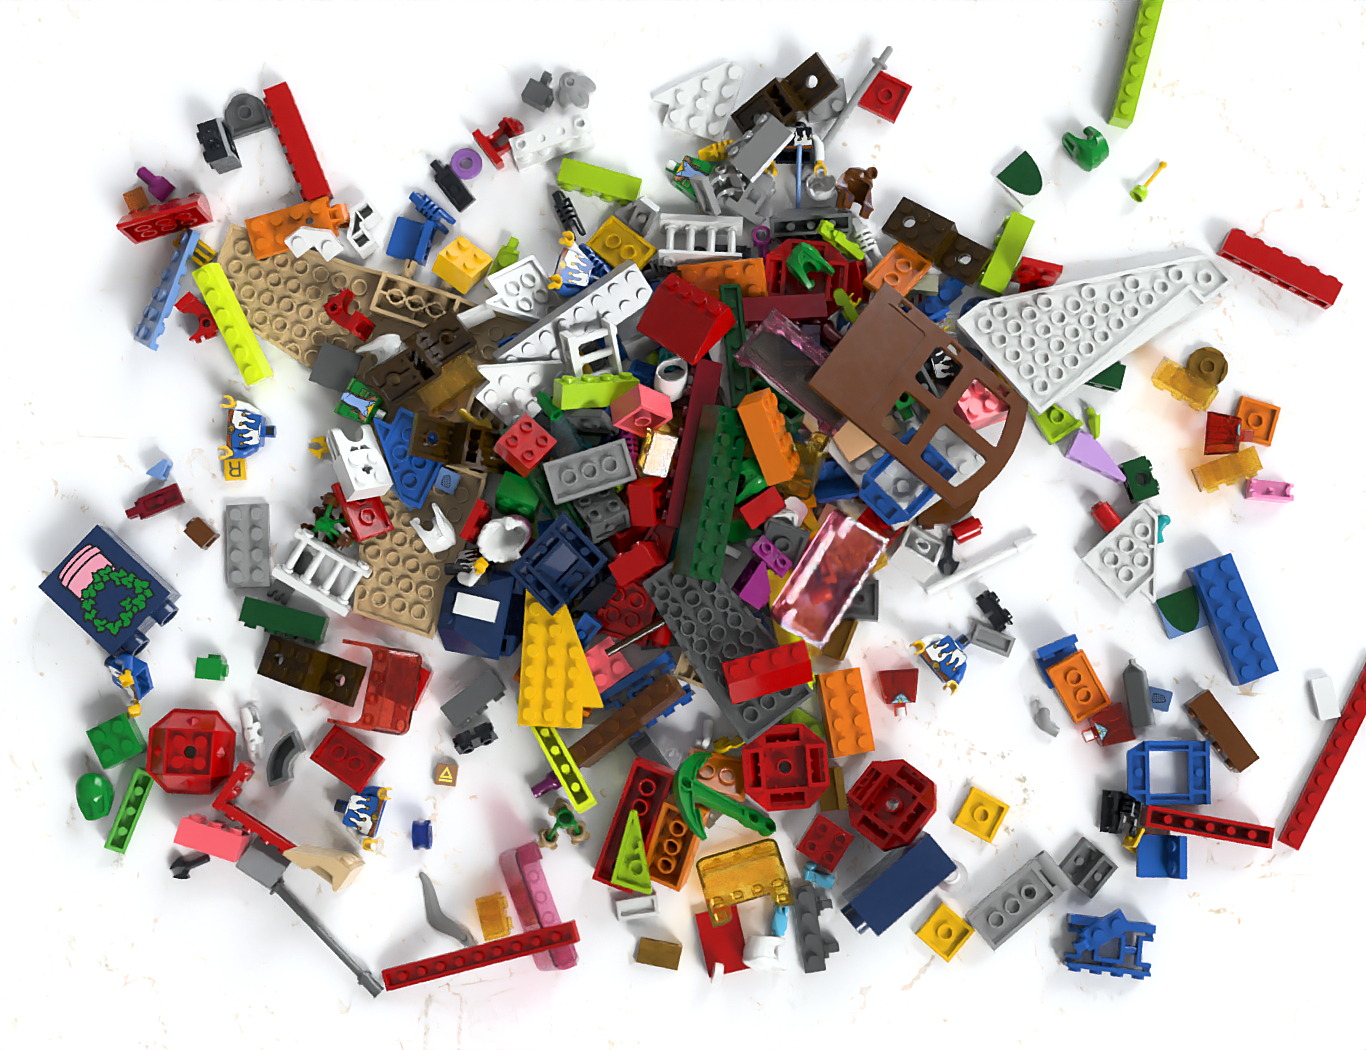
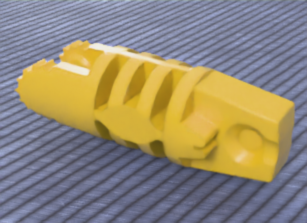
[697,139,736,163]

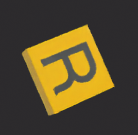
[224,458,247,481]

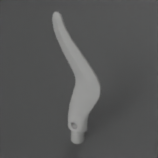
[419,872,478,947]

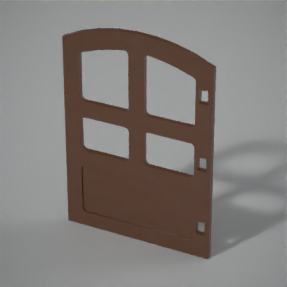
[807,281,1028,508]

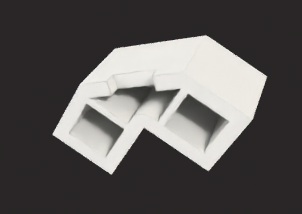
[347,197,383,259]
[284,226,344,262]

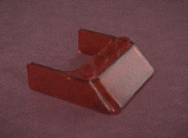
[327,639,422,736]

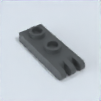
[267,547,314,606]

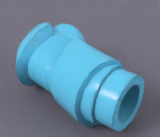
[802,861,835,889]
[770,901,789,936]

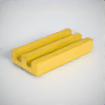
[172,228,217,267]

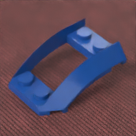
[858,427,958,525]
[1126,741,1211,805]

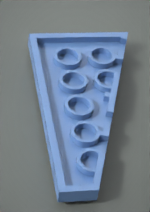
[133,228,200,352]

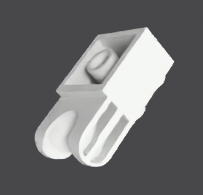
[326,424,393,502]

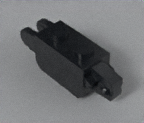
[567,560,617,618]

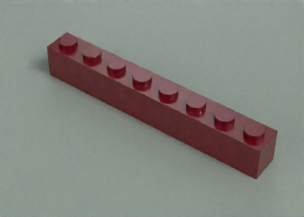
[661,359,723,530]

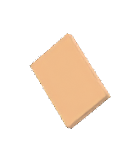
[825,414,901,463]

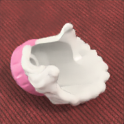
[477,514,532,563]

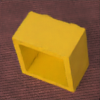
[431,235,493,294]

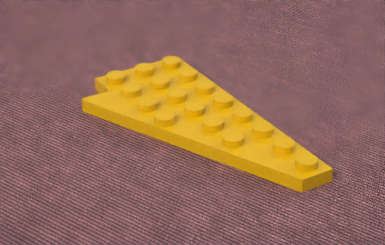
[517,589,603,729]

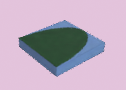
[1155,586,1210,639]

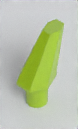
[1085,407,1101,440]

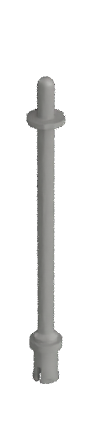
[795,45,893,183]

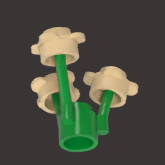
[537,798,590,850]

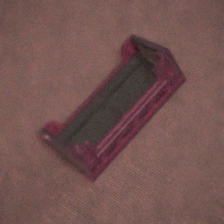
[734,307,848,438]

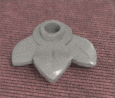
[558,72,597,109]

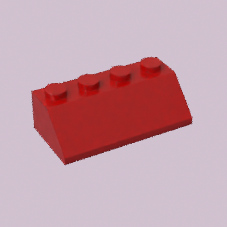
[720,639,813,705]

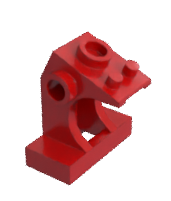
[472,117,525,171]
[323,288,376,343]
[174,291,220,344]

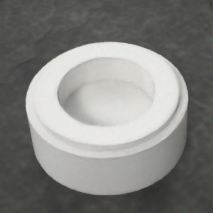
[710,962,724,985]

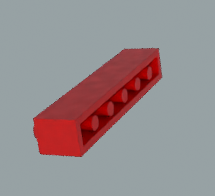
[263,81,334,202]
[1216,228,1343,310]
[1139,804,1275,849]

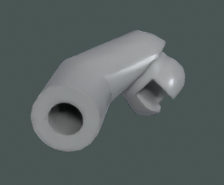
[1036,707,1060,738]

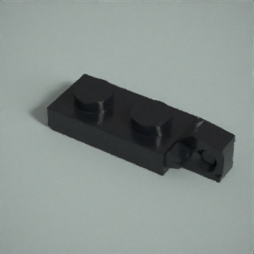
[430,159,476,213]

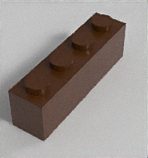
[1183,689,1260,773]

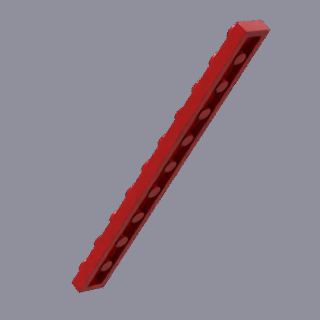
[1277,663,1366,851]
[381,919,581,992]

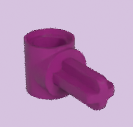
[136,167,176,203]
[751,225,772,266]

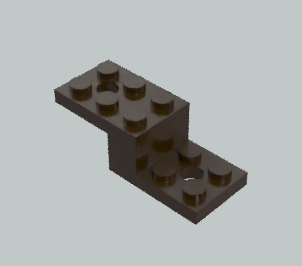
[730,52,841,135]
[881,196,994,288]
[365,309,477,408]
[407,413,515,476]
[257,634,367,707]

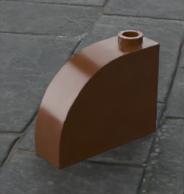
[916,493,980,530]

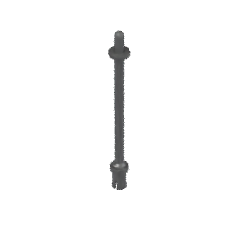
[269,880,385,999]

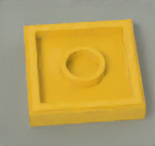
[953,786,1010,844]
[915,902,975,963]

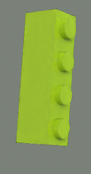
[557,157,643,206]
[977,211,1035,298]
[552,372,640,410]

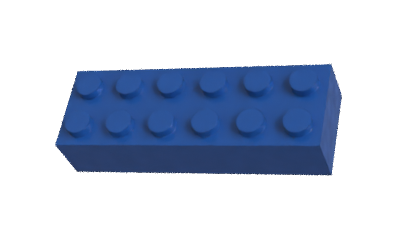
[1185,553,1279,686]

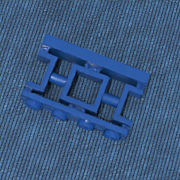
[599,650,695,740]
[1062,913,1156,980]

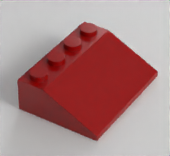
[116,192,214,244]
[636,273,737,366]

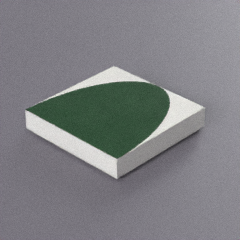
[995,150,1053,208]

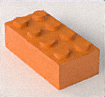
[737,387,800,486]
[815,667,875,758]
[646,793,711,892]

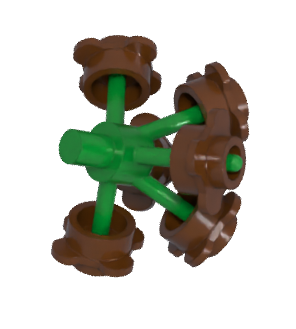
[300,492,355,551]

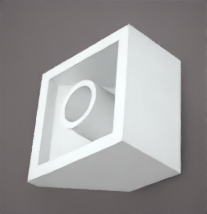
[888,523,945,583]

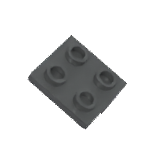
[572,488,631,544]

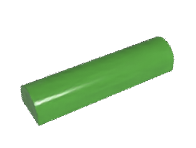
[104,766,154,854]

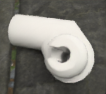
[694,720,714,750]

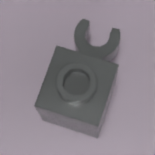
[521,71,554,113]

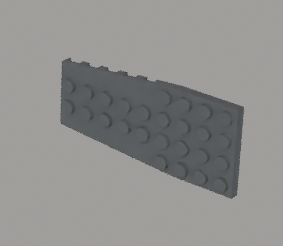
[642,560,815,745]

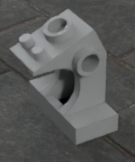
[689,165,746,217]
[725,172,776,226]

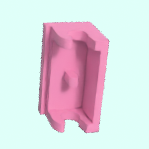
[1245,479,1294,503]

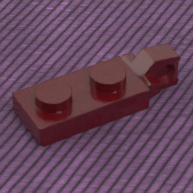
[125,483,186,520]

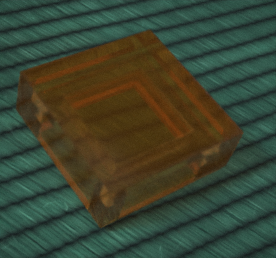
[122,186,151,211]

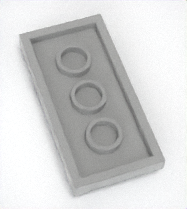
[543,438,638,505]
[226,503,271,589]

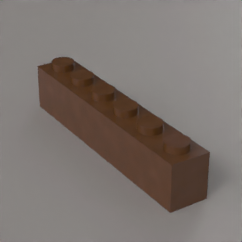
[568,673,686,768]

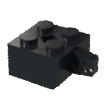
[196,118,243,175]

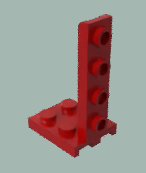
[1010,256,1063,293]
[459,498,536,556]
[211,760,297,854]

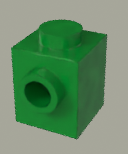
[195,654,229,681]

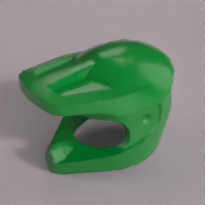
[1062,126,1109,172]
[785,242,835,290]
[735,456,768,505]
[75,773,115,821]

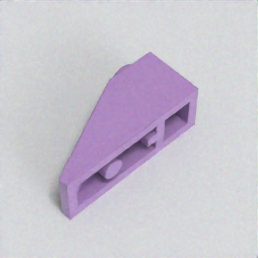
[1064,432,1126,484]

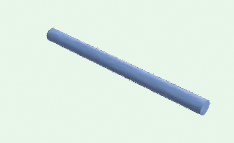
[795,144,802,209]

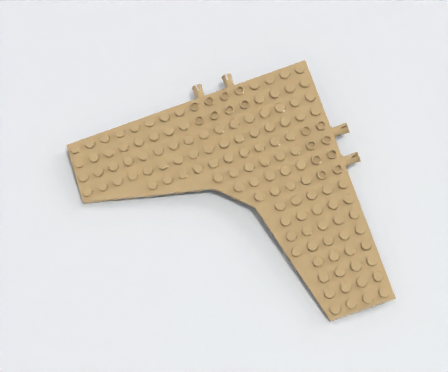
[203,223,534,640]

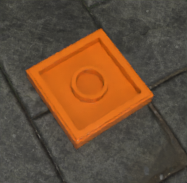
[1229,396,1281,447]

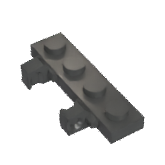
[792,884,840,974]

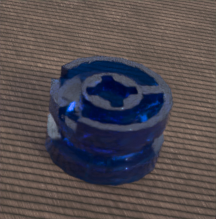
[412,820,433,850]

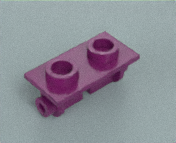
[750,535,793,578]

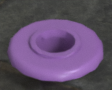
[450,148,483,180]

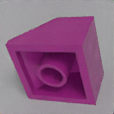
[731,555,771,610]

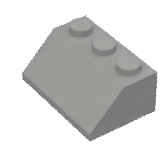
[727,112,795,183]

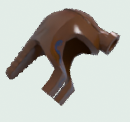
[835,167,878,219]

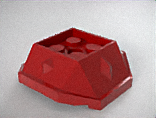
[765,239,849,321]
[146,708,237,795]
[741,723,830,812]
[846,759,937,852]

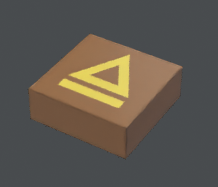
[435,763,459,787]

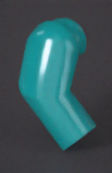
[1157,514,1171,544]

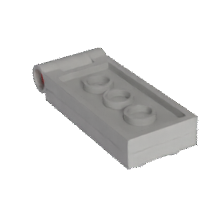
[964,850,1073,951]

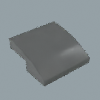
[1059,837,1118,899]

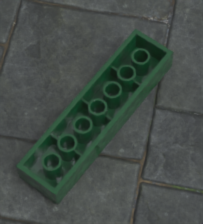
[672,405,747,583]

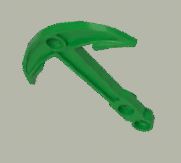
[673,752,776,841]

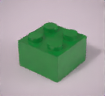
[495,471,542,524]
[86,712,148,770]

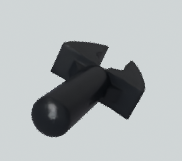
[937,535,960,575]
[170,854,211,879]

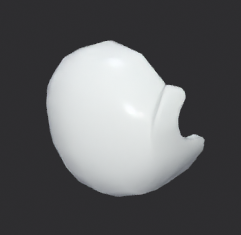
[805,171,837,201]

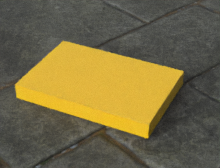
[585,215,658,271]

